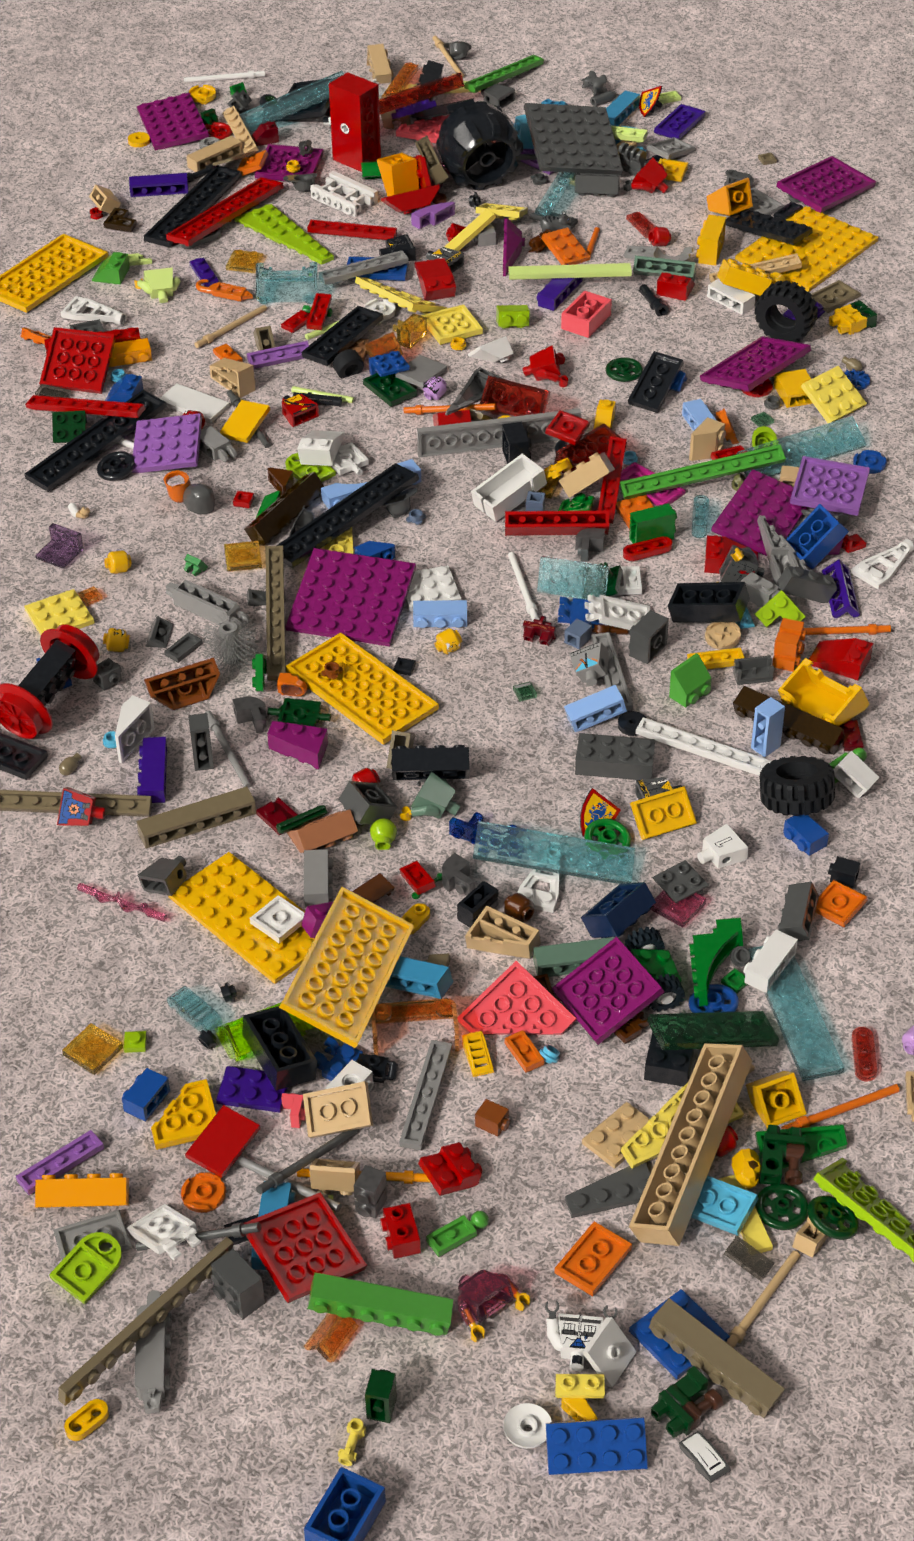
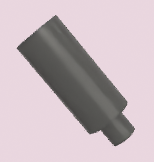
[590,91,617,107]

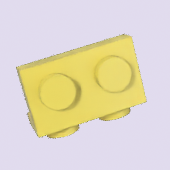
[555,1374,605,1398]

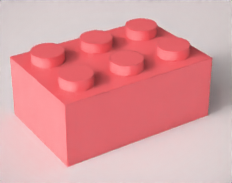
[561,291,612,338]

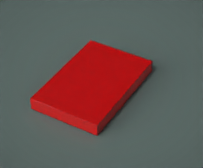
[185,1105,260,1178]

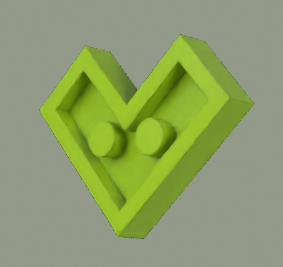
[754,590,806,627]

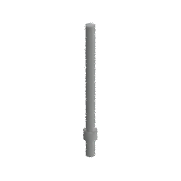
[205,710,252,788]
[235,1155,342,1212]

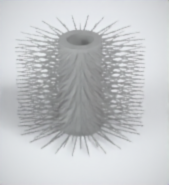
[201,613,259,676]

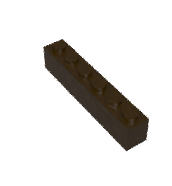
[244,472,324,546]
[733,686,845,755]

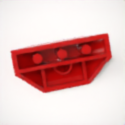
[381,185,440,214]

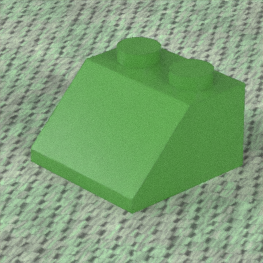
[92,252,130,285]
[669,653,712,708]

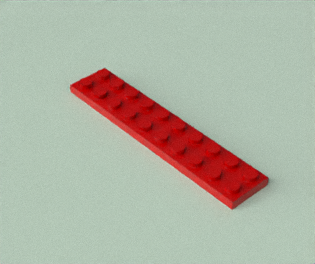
[166,177,284,246]

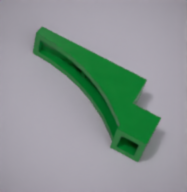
[689,917,743,1006]

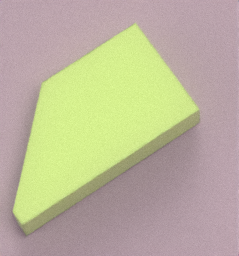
[128,253,152,266]

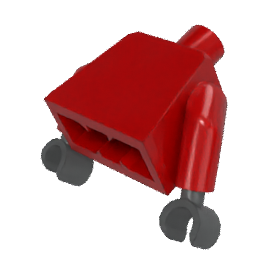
[623,158,669,193]

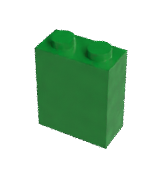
[629,503,677,544]

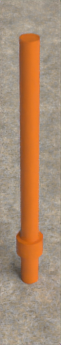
[403,403,497,415]
[804,624,891,635]
[781,1084,900,1129]

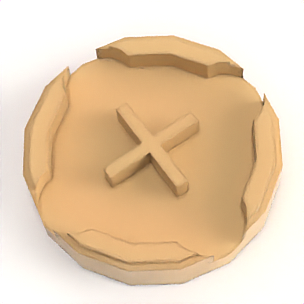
[705,622,741,650]

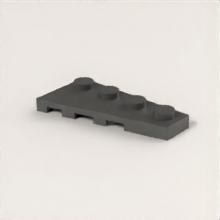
[565,1162,650,1218]

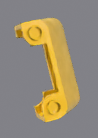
[777,658,869,727]

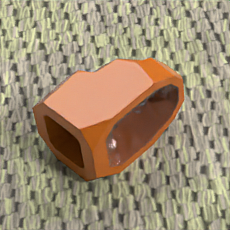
[277,673,308,697]

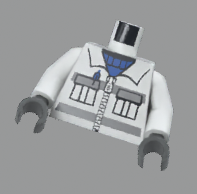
[545,1301,618,1371]

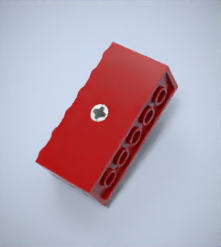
[329,72,381,172]

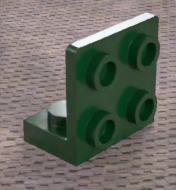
[52,410,87,443]

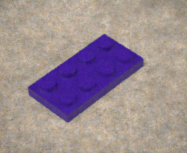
[654,104,706,139]

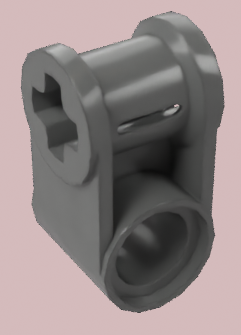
[724,169,753,186]

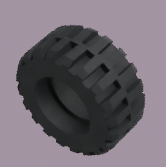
[754,281,818,342]
[759,756,835,816]

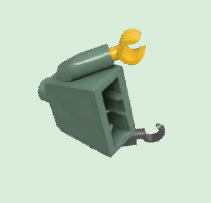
[400,772,461,821]

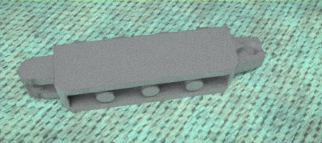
[166,580,251,630]
[135,1290,172,1414]

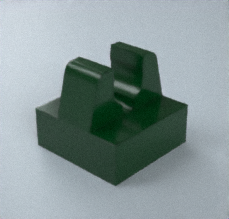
[201,108,218,125]

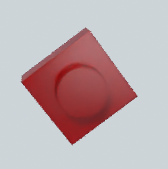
[233,491,254,509]

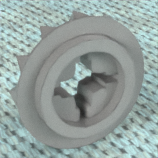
[199,137,220,149]

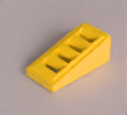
[462,1031,494,1077]
[561,1398,598,1421]

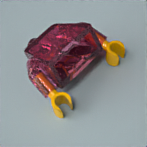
[457,1269,530,1342]

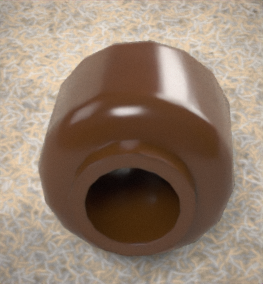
[504,893,535,922]

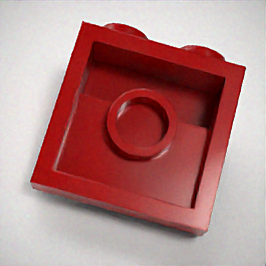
[418,1142,482,1196]

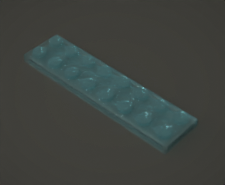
[240,70,344,132]
[736,416,867,477]
[472,821,635,884]
[748,946,844,1081]

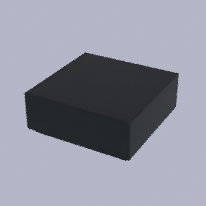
[393,657,416,676]

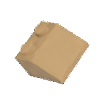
[689,417,726,461]
[309,1158,360,1195]

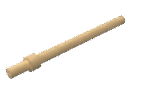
[432,35,464,78]
[194,305,267,348]
[726,1250,800,1348]

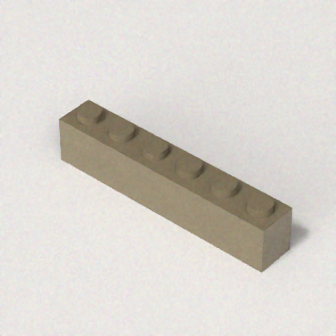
[415,135,449,185]
[136,786,256,849]
[649,1298,785,1418]

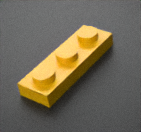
[687,647,744,669]

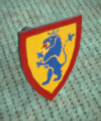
[639,86,663,117]
[580,788,621,837]

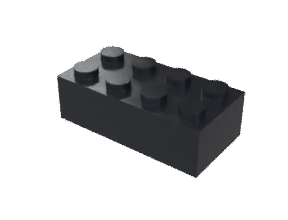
[668,582,750,623]
[391,745,470,781]
[242,1006,317,1091]

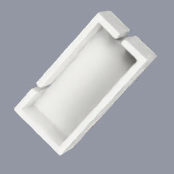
[471,454,547,522]

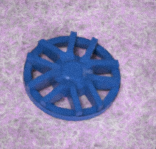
[844,369,870,390]

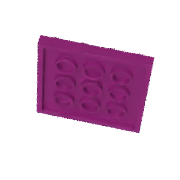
[255,144,323,181]
[551,937,664,1045]

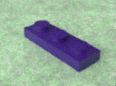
[189,257,219,287]

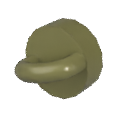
[732,473,746,491]

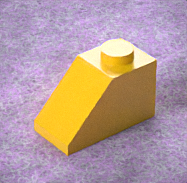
[593,399,616,435]

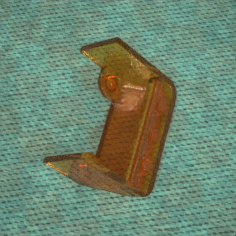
[371,998,459,1055]

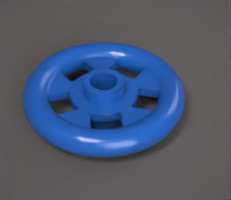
[688,984,739,1021]

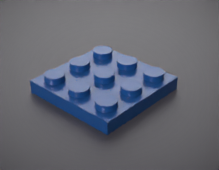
[629,1289,730,1379]

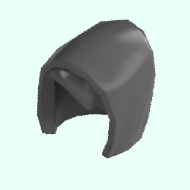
[183,483,215,514]

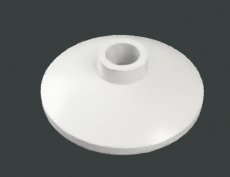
[503,1403,552,1449]

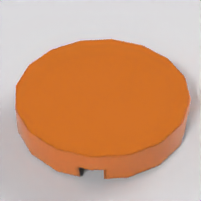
[181,1173,226,1213]

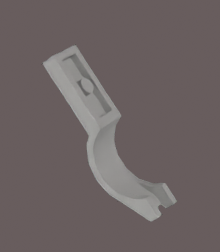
[624,246,693,261]

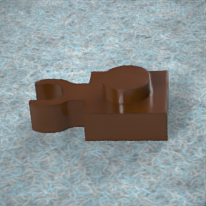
[614,1012,650,1044]

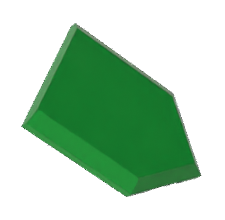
[558,493,595,511]

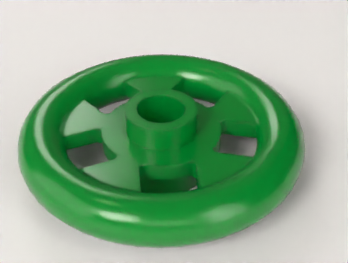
[584,818,631,858]

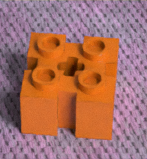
[772,618,807,672]

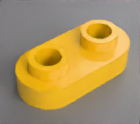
[401,903,430,935]
[64,1399,109,1441]

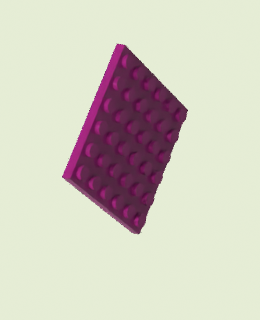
[285,548,416,647]

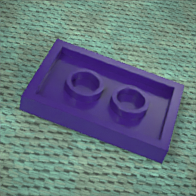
[391,99,437,119]
[216,1066,287,1113]

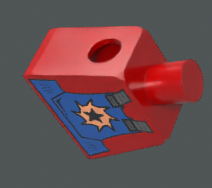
[57,787,105,826]

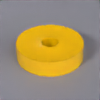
[128,132,150,148]

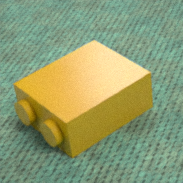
[774,369,813,408]

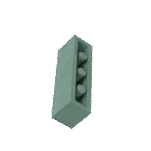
[633,255,697,281]
[533,937,615,977]

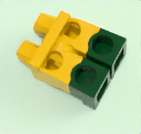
[829,300,877,335]

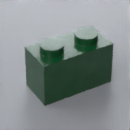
[365,1369,397,1423]

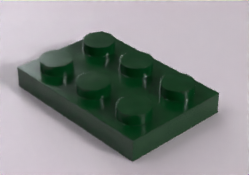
[363,373,417,407]

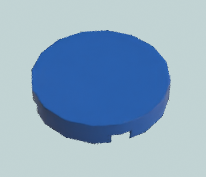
[853,450,887,474]

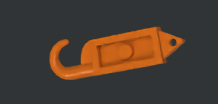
[195,279,253,302]

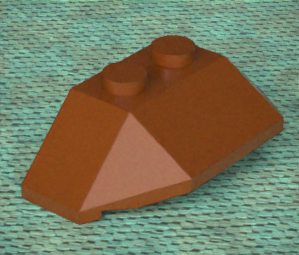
[144,657,220,710]

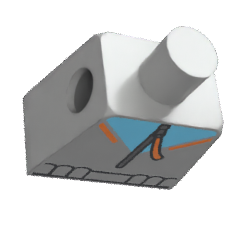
[570,641,609,686]

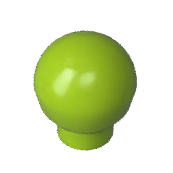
[370,818,397,850]

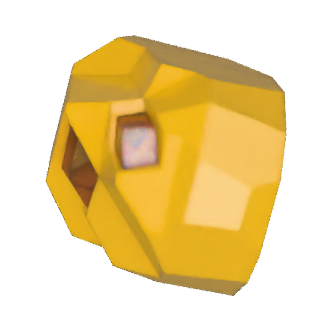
[732,1148,761,1189]

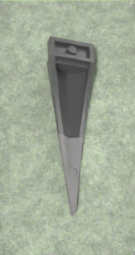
[445,367,508,415]

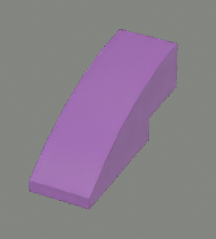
[411,202,455,229]

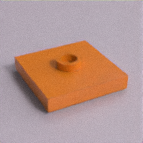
[237,150,268,176]
[815,880,868,927]

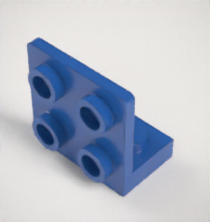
[369,351,410,377]

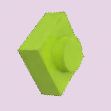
[123,1031,147,1053]

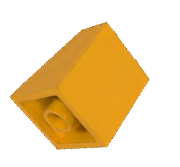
[377,153,419,197]
[706,178,753,216]

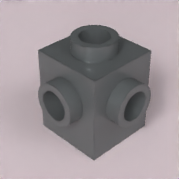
[227,89,252,112]
[93,658,122,691]

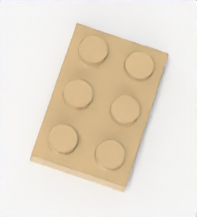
[303,1081,373,1138]
[582,1102,650,1169]

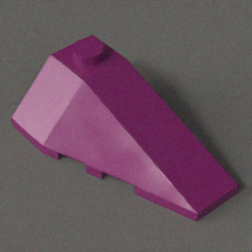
[503,218,525,276]

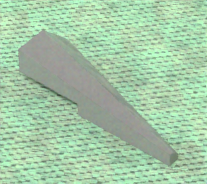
[757,516,813,586]

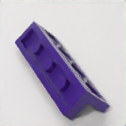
[822,559,860,618]

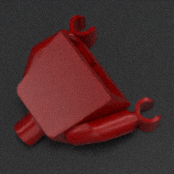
[522,345,568,387]

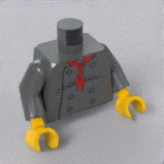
[719,545,764,582]

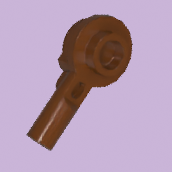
[592,624,628,635]

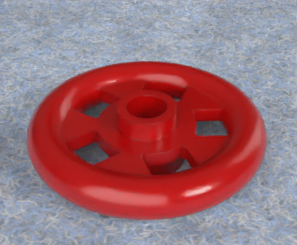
[205,122,232,140]

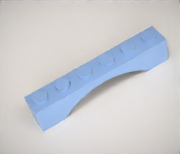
[321,459,421,509]

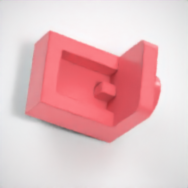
[281,1093,306,1128]

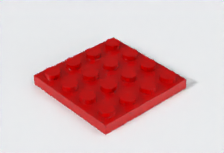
[39,327,116,394]
[244,1192,367,1303]

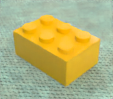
[696,215,726,266]
[717,258,772,296]

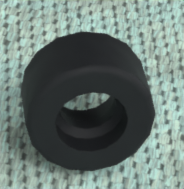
[333,349,364,379]

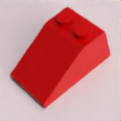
[415,258,456,301]
[704,535,758,574]
[808,638,873,680]

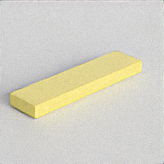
[444,210,496,251]
[719,1175,773,1256]

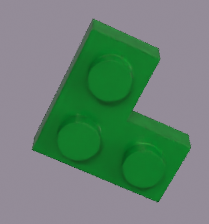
[252,654,267,692]

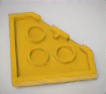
[151,1079,216,1150]

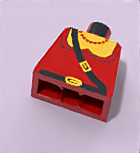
[282,394,319,427]

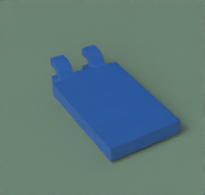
[558,596,605,628]

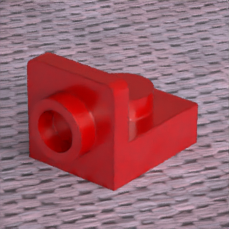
[446,223,466,242]
[841,534,866,553]

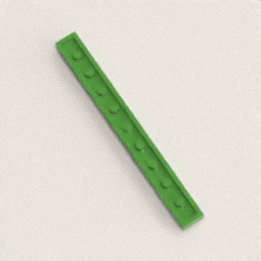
[619,444,786,500]

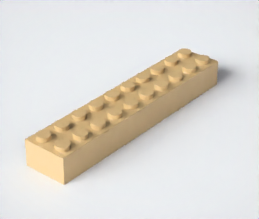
[629,1043,752,1246]

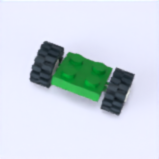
[624,927,685,1012]

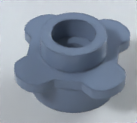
[406,509,426,525]

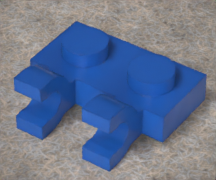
[314,1037,363,1081]

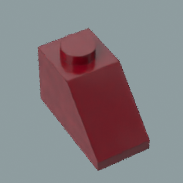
[251,121,279,146]

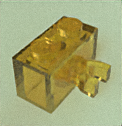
[393,313,427,349]

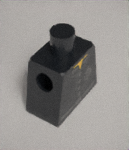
[379,234,416,261]

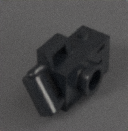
[357,1053,398,1083]

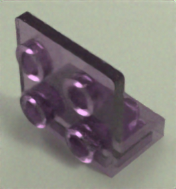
[35,523,84,569]

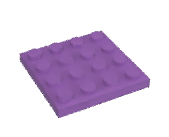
[132,413,202,473]
[790,456,870,516]

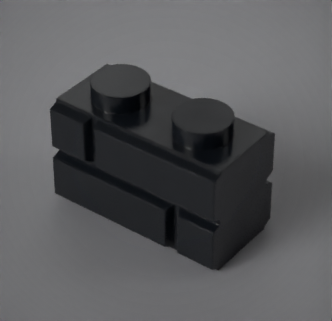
[457,881,499,928]

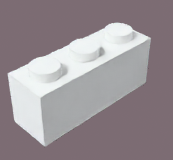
[707,278,755,315]
[743,930,798,993]

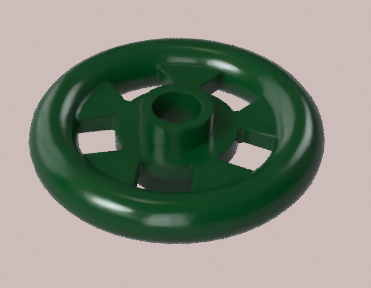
[605,357,643,382]
[755,1184,809,1230]
[807,1195,859,1240]

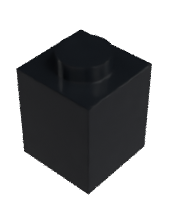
[828,856,861,889]

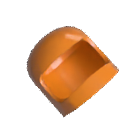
[163,470,191,503]

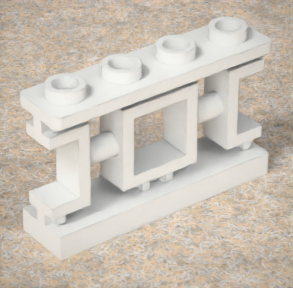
[311,171,378,217]

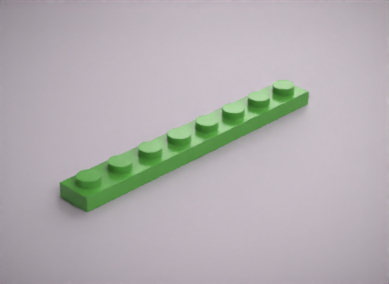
[464,55,544,93]

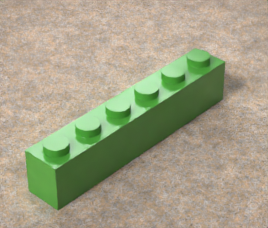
[307,1272,453,1336]

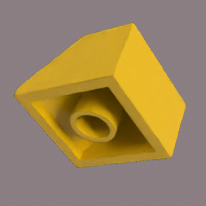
[745,1071,806,1128]

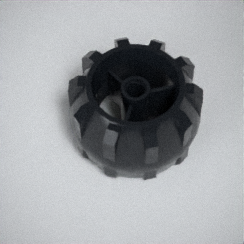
[436,101,523,190]

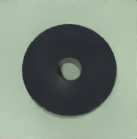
[618,711,647,736]

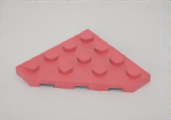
[396,114,450,143]
[456,961,576,1035]

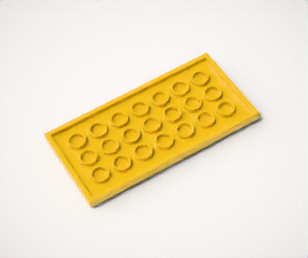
[0,234,108,313]
[285,632,439,745]
[168,852,314,984]
[279,886,414,1048]

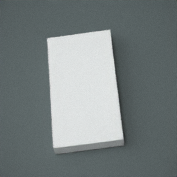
[159,383,230,423]

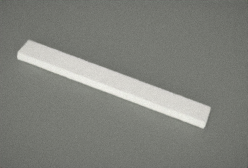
[635,717,771,776]

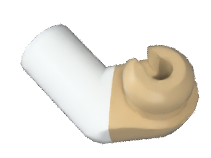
[68,503,90,519]

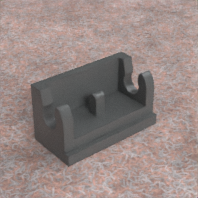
[733,655,774,685]

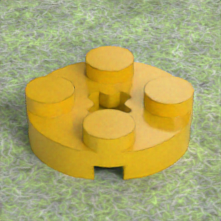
[189,85,216,104]
[544,458,573,481]

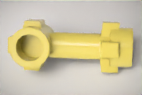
[338,1418,366,1466]

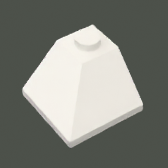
[468,336,514,363]

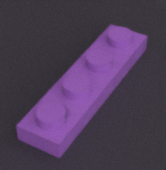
[247,341,309,369]
[16,1130,104,1195]

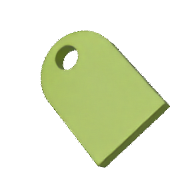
[285,453,336,482]
[49,1232,122,1304]

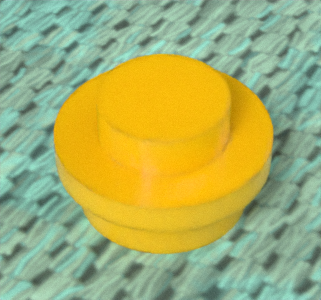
[286,160,301,173]
[450,337,466,350]

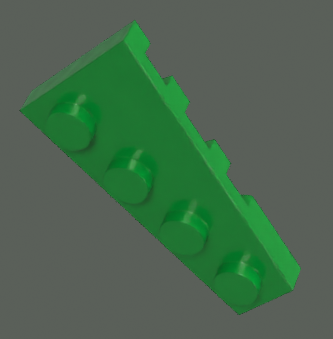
[755,1125,848,1169]

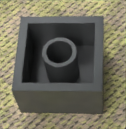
[628,610,669,664]
[338,781,398,825]
[211,1249,265,1319]

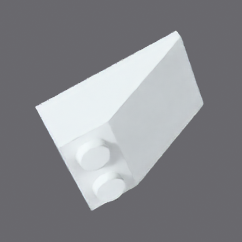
[297,430,345,466]
[115,695,155,763]

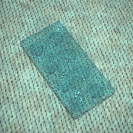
[537,556,609,600]

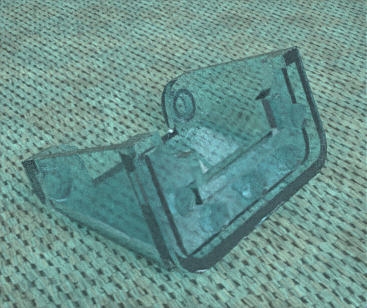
[256,262,319,304]

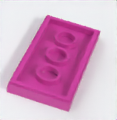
[620,462,686,506]

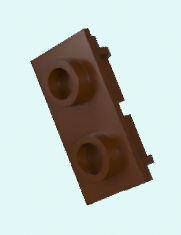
[528,229,552,253]

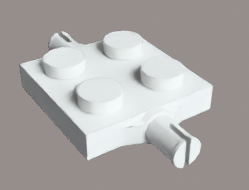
[331,442,369,476]

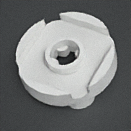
[365,299,395,323]

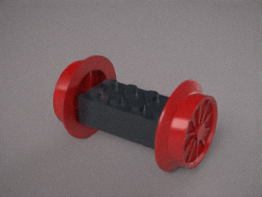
[0,624,100,739]

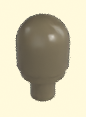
[842,356,863,371]
[59,753,82,776]

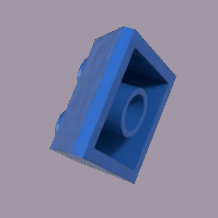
[105,374,144,402]

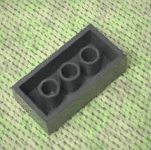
[575,733,655,780]

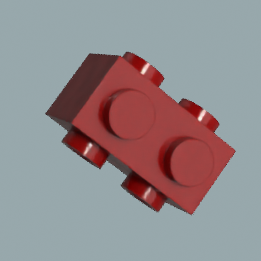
[380,1203,421,1259]

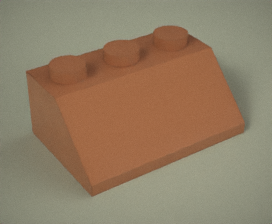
[287,809,358,853]

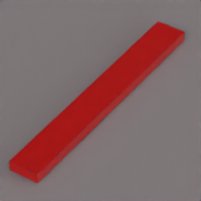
[25,395,145,418]

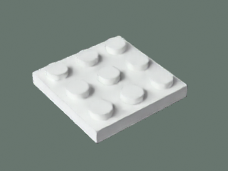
[405,565,461,612]

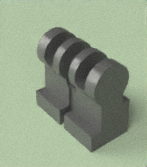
[618,142,647,176]

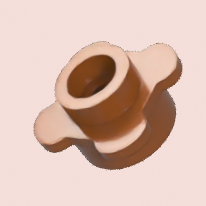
[321,662,343,679]

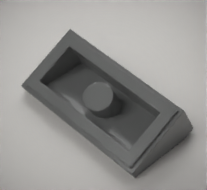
[145,616,173,648]

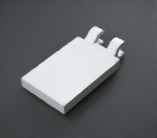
[584,595,650,630]
[127,1204,201,1260]

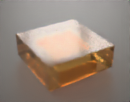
[78,586,103,606]

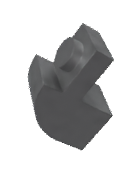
[575,528,605,562]
[232,696,267,733]
[442,853,475,895]

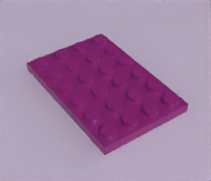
[136,93,209,150]
[776,156,876,213]
[700,336,811,392]
[711,469,808,556]

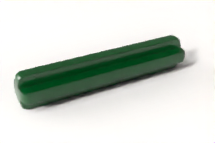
[276,805,327,834]

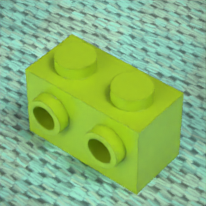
[496,305,530,328]

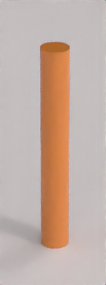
[586,227,600,255]

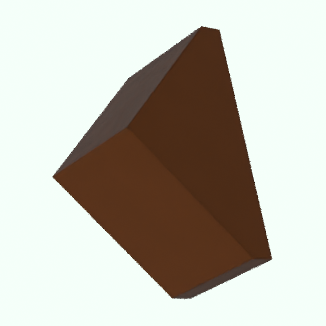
[267,467,294,495]

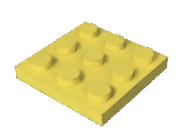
[476,203,528,220]
[421,304,483,345]
[801,365,867,424]
[24,589,95,635]

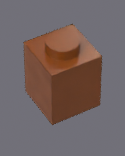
[475,1099,511,1137]

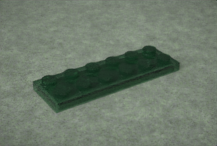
[647,1011,779,1050]

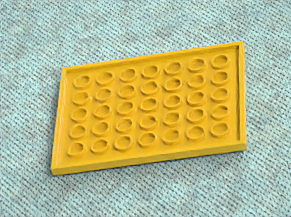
[735,206,879,292]

